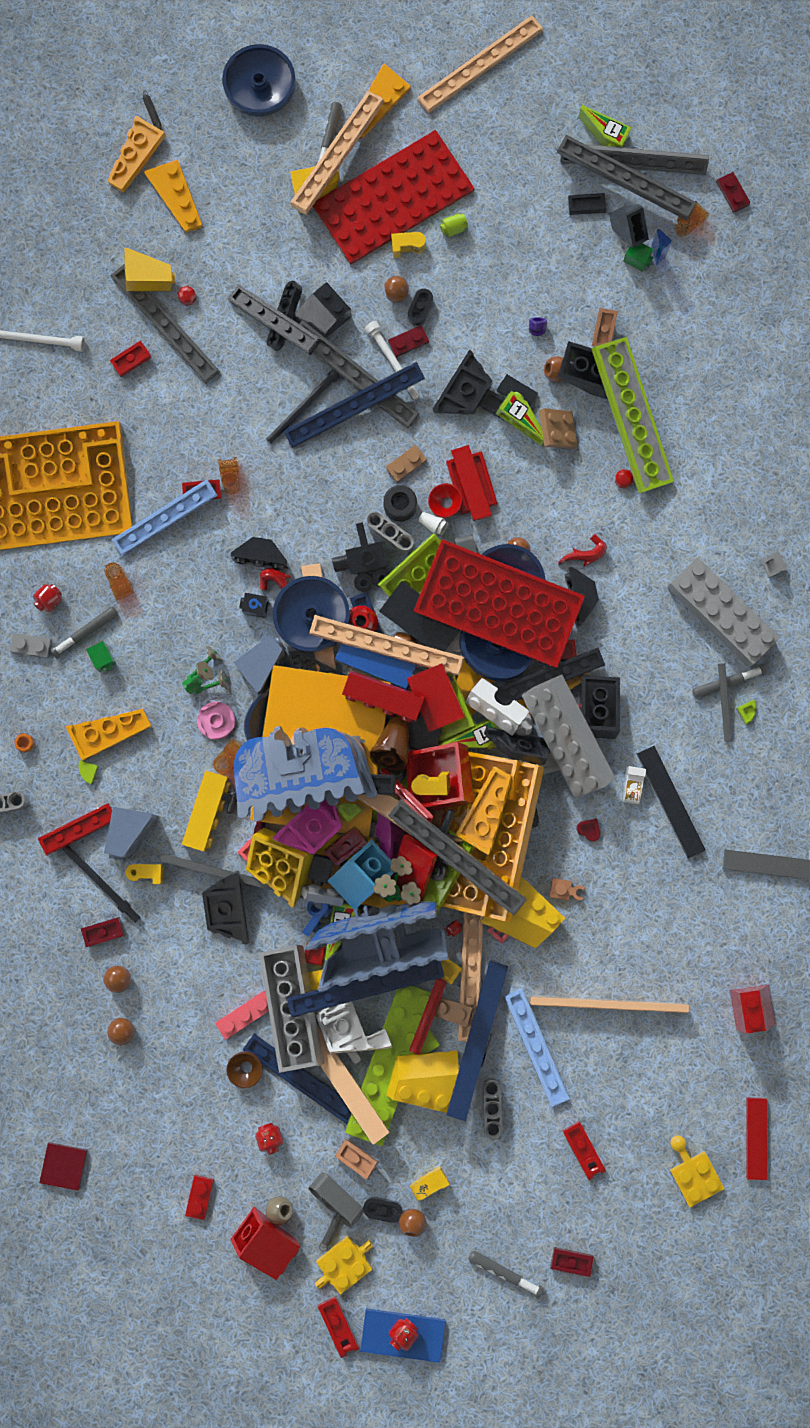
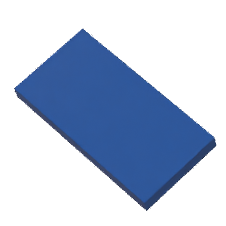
[335,624,416,690]
[360,1308,445,1363]

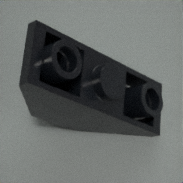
[230,537,289,570]
[565,567,599,626]

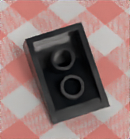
[293,282,352,338]
[558,341,608,400]
[579,675,620,739]

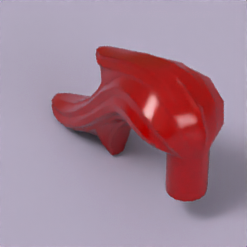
[558,533,607,566]
[260,568,291,590]

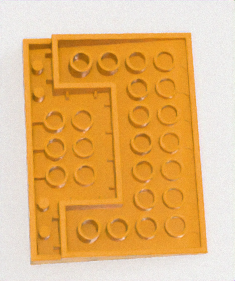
[0,421,132,550]
[250,665,391,837]
[439,752,544,922]

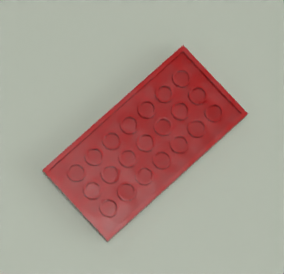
[312,130,475,265]
[413,539,585,668]

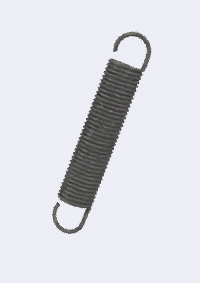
[143,90,162,130]
[319,1215,341,1252]

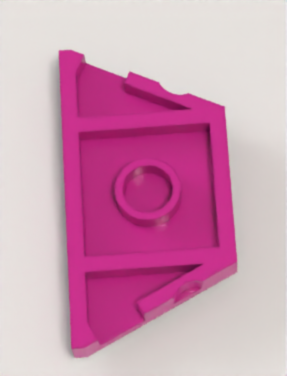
[272,799,342,855]

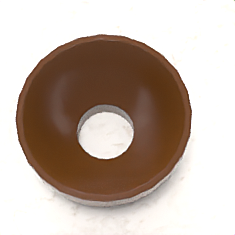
[226,1051,263,1088]

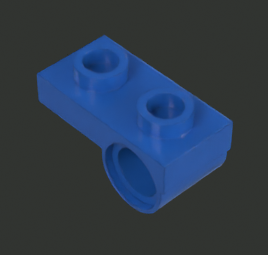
[302,901,332,936]

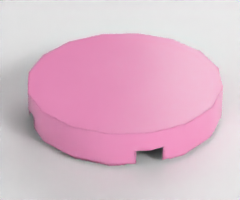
[197,701,236,740]

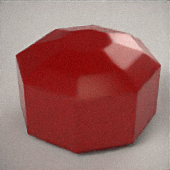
[177,286,196,306]
[614,469,633,489]

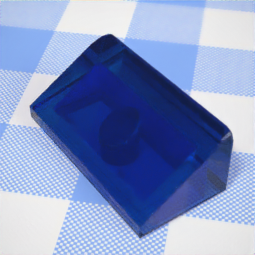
[651,229,672,266]

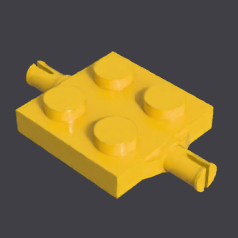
[315,1236,374,1295]

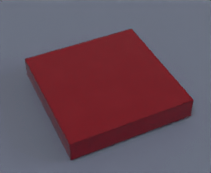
[39,1142,88,1191]

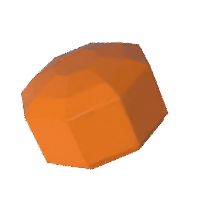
[14,733,35,753]

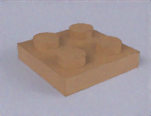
[539,408,578,449]

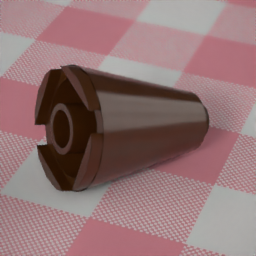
[369,715,409,771]

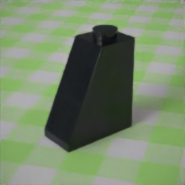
[609,205,649,248]

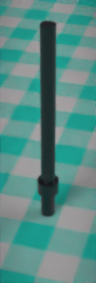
[266,369,340,444]
[62,845,141,923]

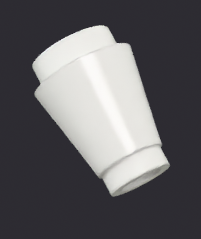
[419,512,448,536]

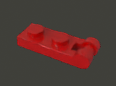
[562,1121,606,1181]
[318,1296,360,1358]

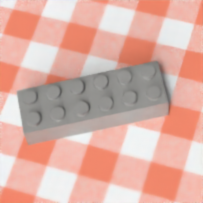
[667,557,780,667]
[522,675,615,798]
[259,945,324,1073]

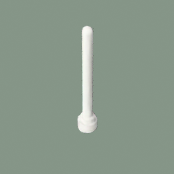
[364,321,419,400]
[0,331,85,352]

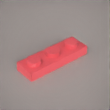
[215,990,269,1040]

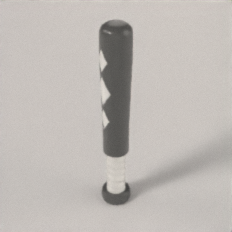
[315,102,342,166]
[50,607,118,658]
[692,664,767,699]
[468,1251,544,1298]

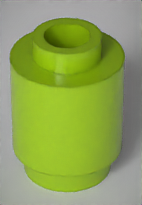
[440,213,468,238]

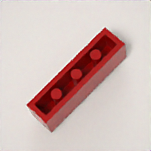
[342,671,424,722]

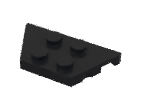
[432,350,493,415]
[484,727,550,765]
[202,871,249,944]

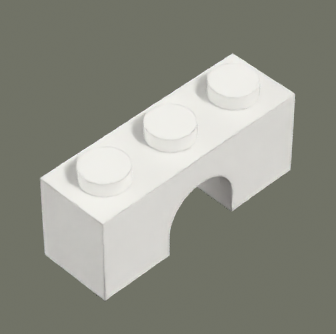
[465,678,530,736]

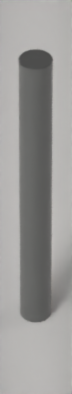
[718,663,732,740]

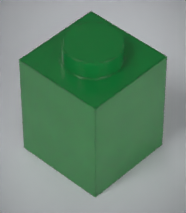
[623,243,654,272]
[86,641,116,673]

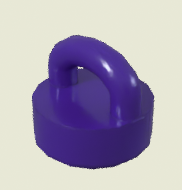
[529,317,547,336]

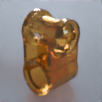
[674,201,709,237]
[218,457,240,495]
[104,562,135,601]
[213,738,242,775]

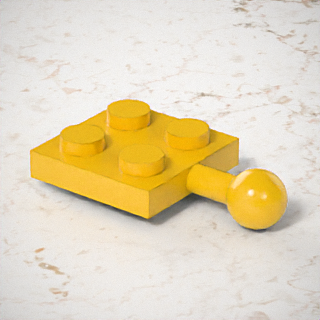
[670,1135,724,1208]

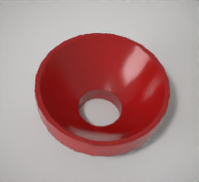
[428,483,462,518]
[349,606,378,632]

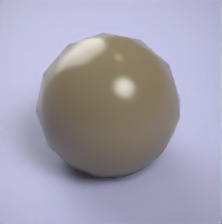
[265,1196,293,1225]

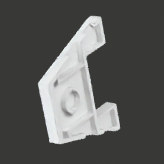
[316,1001,392,1054]

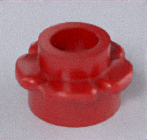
[445,919,463,937]

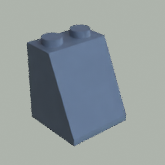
[234,634,286,696]
[104,807,158,861]

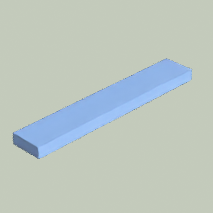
[112,480,218,556]
[504,989,570,1107]

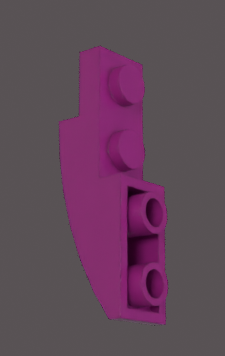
[375,797,403,877]

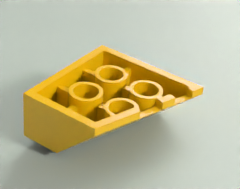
[246,828,314,908]
[480,877,565,948]
[386,1050,459,1113]

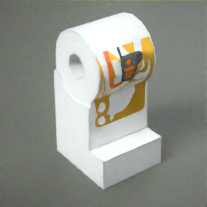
[623,766,646,805]

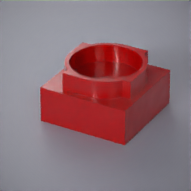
[406,742,474,811]

